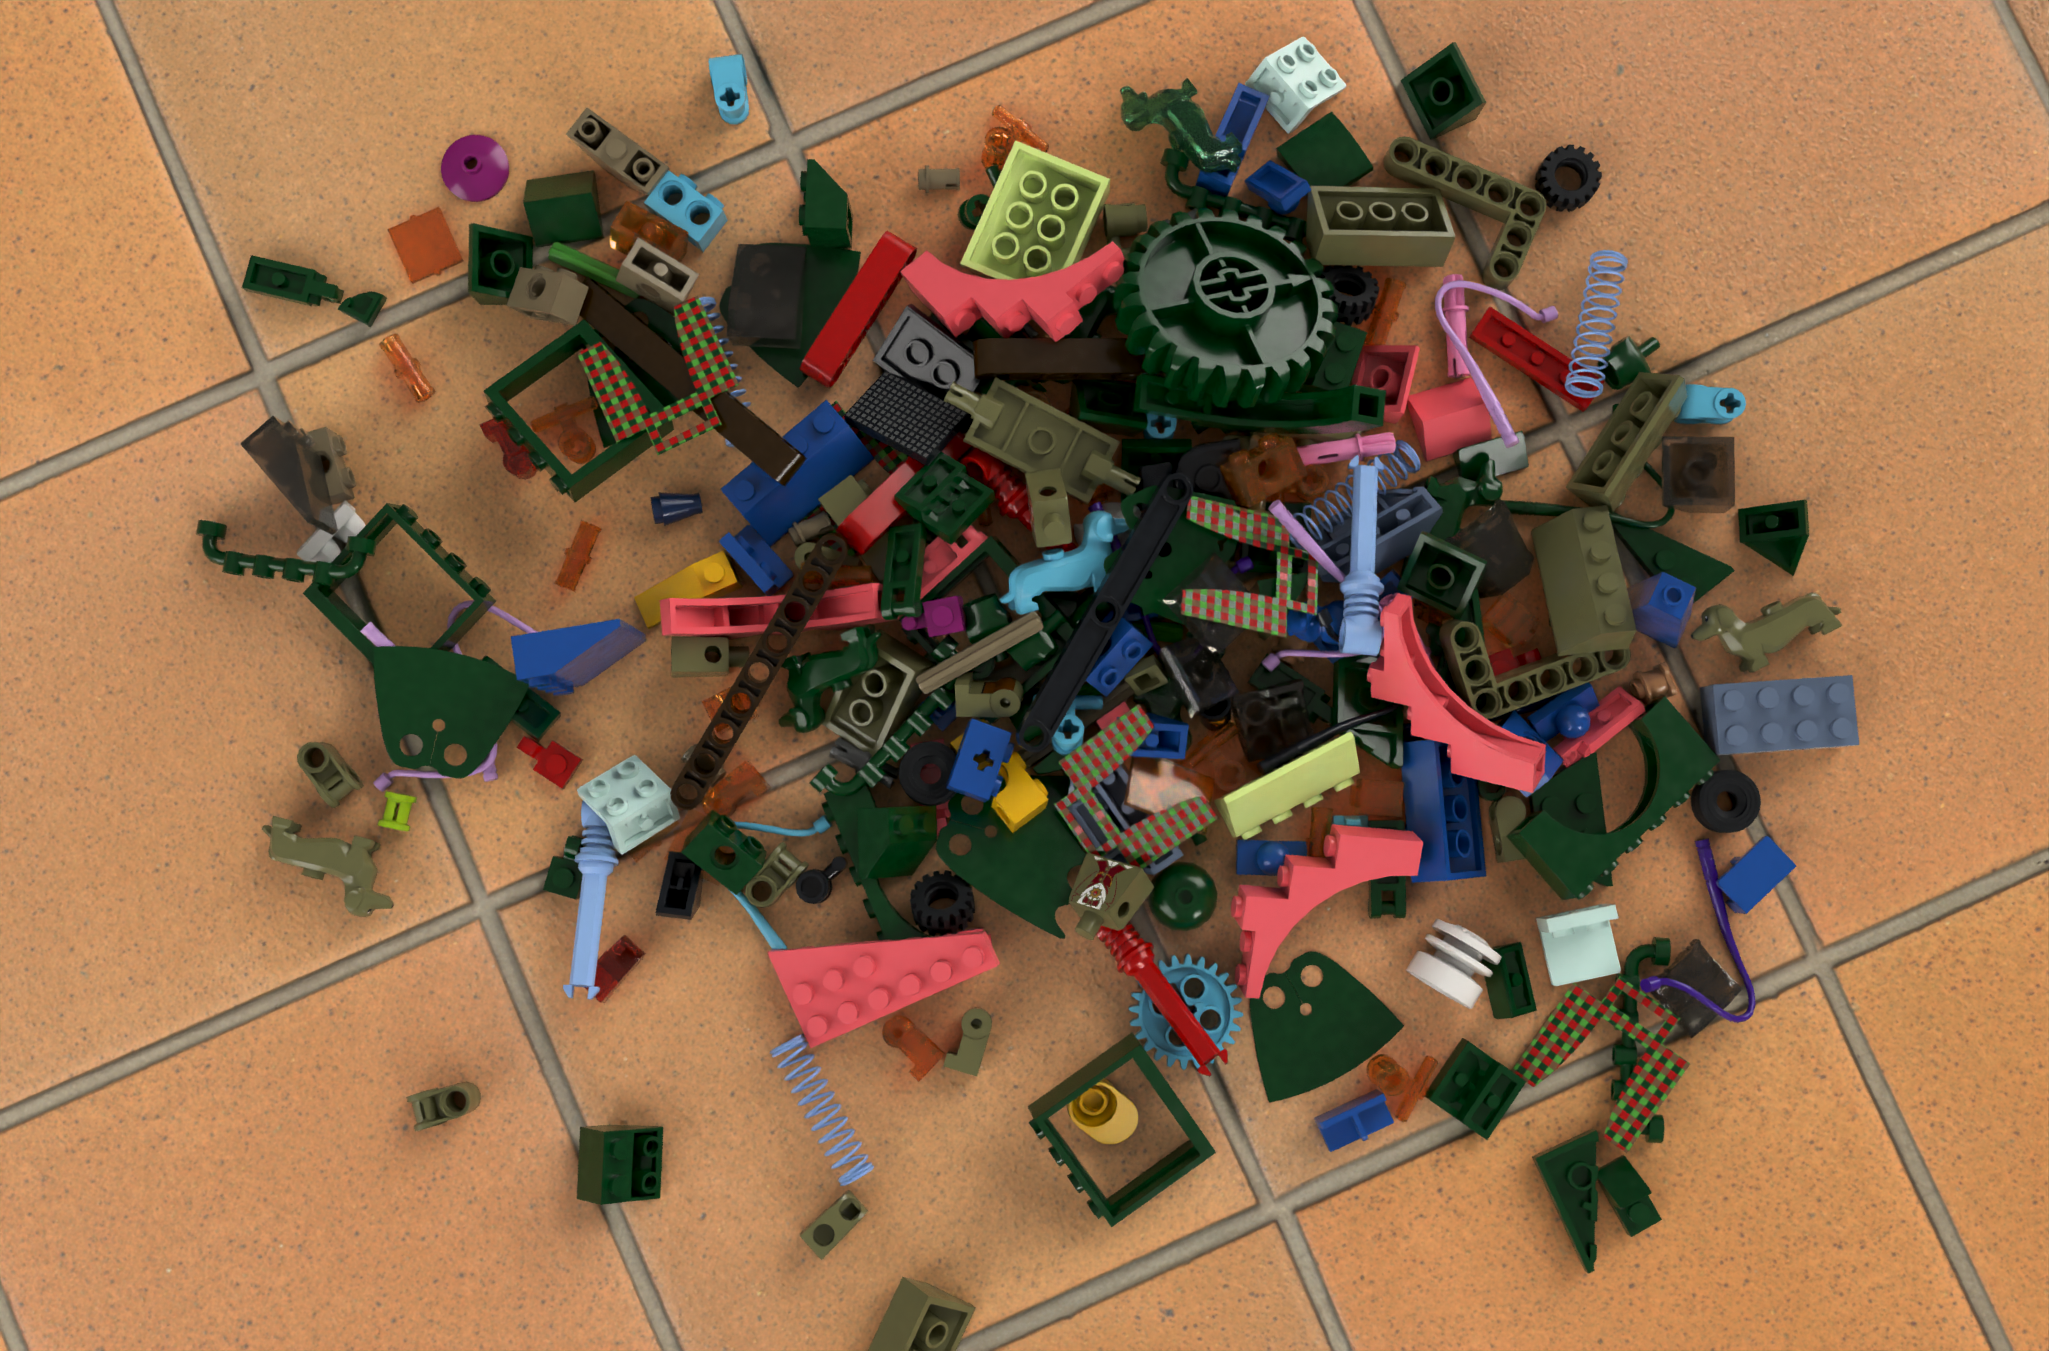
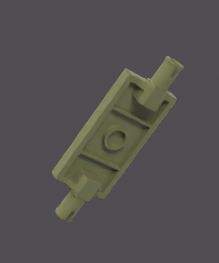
[944,377,1141,505]

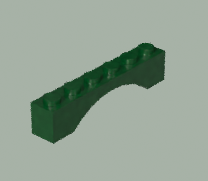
[821,784,931,940]

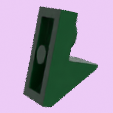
[1597,1155,1662,1237]

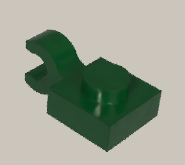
[543,835,585,900]

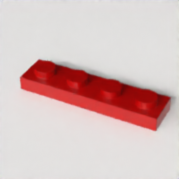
[1469,307,1605,412]

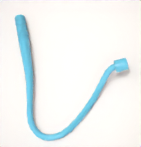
[728,815,832,950]

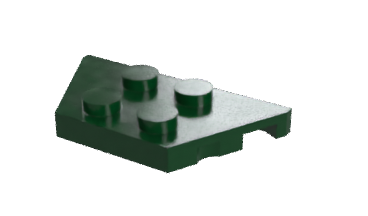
[1332,645,1404,769]
[1529,753,1613,886]

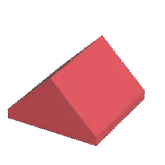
[1351,345,1420,424]
[1407,377,1492,462]

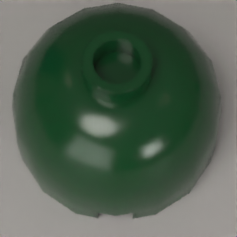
[1147,861,1218,931]

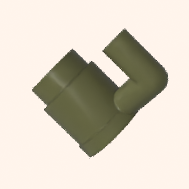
[1103,202,1148,257]

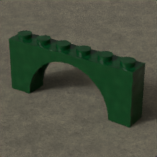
[1507,697,1720,900]

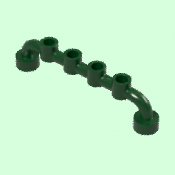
[1160,148,1307,242]
[196,520,377,586]
[809,634,959,797]
[1611,937,1671,1143]

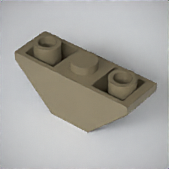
[566,108,669,196]

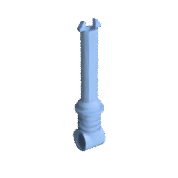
[1339,455,1384,656]
[563,801,619,1000]

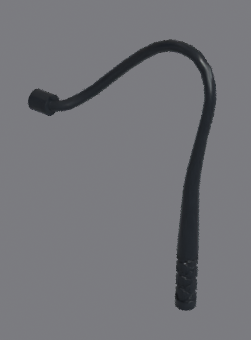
[1257,608,1401,776]

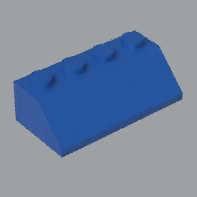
[720,400,874,547]
[1401,740,1486,883]

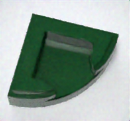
[338,291,387,328]

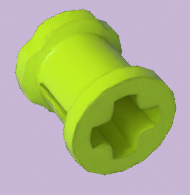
[377,791,417,831]

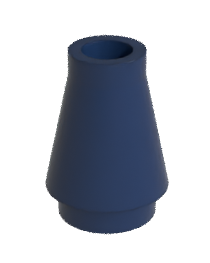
[650,492,703,526]

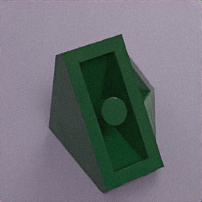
[1738,500,1809,576]

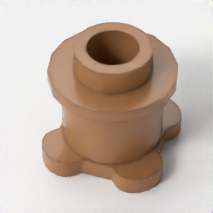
[1272,631,1312,667]
[1630,662,1677,704]

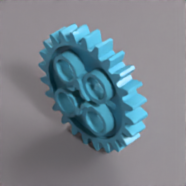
[1128,954,1243,1070]

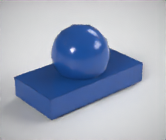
[1245,160,1311,215]
[1527,682,1600,742]
[1236,840,1307,876]

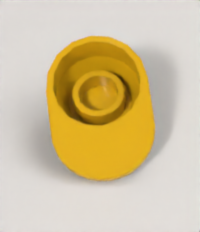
[1066,1078,1138,1144]

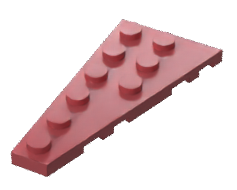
[767,931,1000,1048]

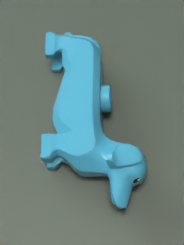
[1000,510,1129,615]

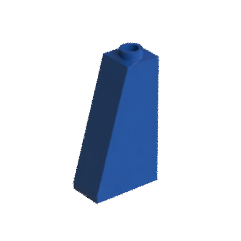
[1627,572,1696,648]

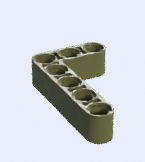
[1383,136,1546,290]
[1439,619,1631,719]

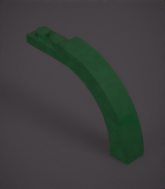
[1134,374,1386,434]

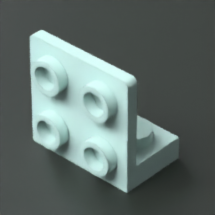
[1245,37,1346,134]
[577,755,680,855]
[1536,904,1621,986]

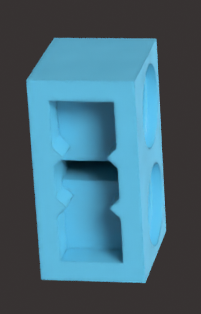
[644,170,728,252]

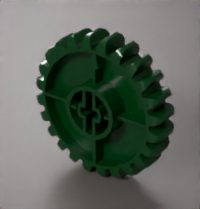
[1113,207,1338,408]

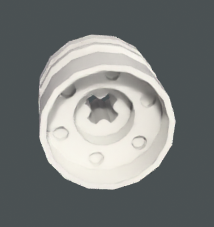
[1406,919,1502,1009]

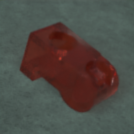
[480,419,538,480]
[584,935,646,1004]

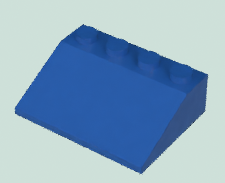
[511,619,646,696]

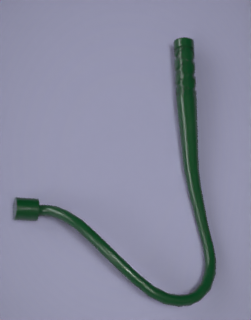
[1492,404,1675,529]

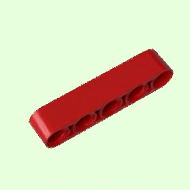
[800,231,917,389]
[836,431,974,556]

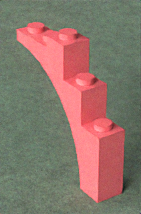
[900,241,1125,342]
[660,583,899,640]
[1367,593,1546,793]
[1231,824,1423,999]

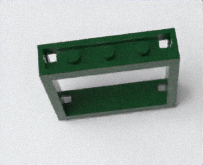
[483,319,674,503]
[303,503,496,665]
[899,536,1074,724]
[1028,1032,1216,1227]

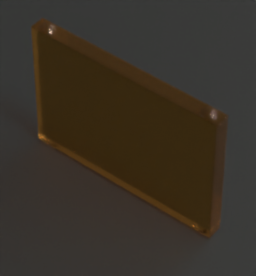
[1124,756,1215,836]

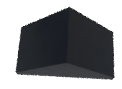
[655,851,704,920]

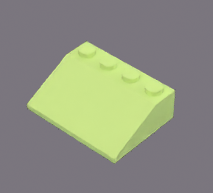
[960,140,1110,280]
[1214,731,1360,840]

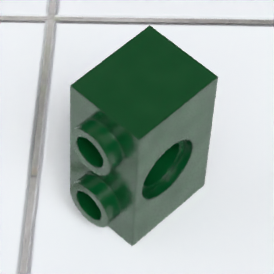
[681,809,767,895]

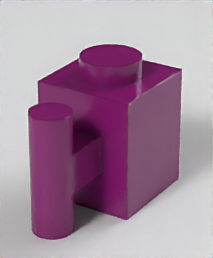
[901,596,966,637]

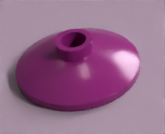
[441,135,509,202]

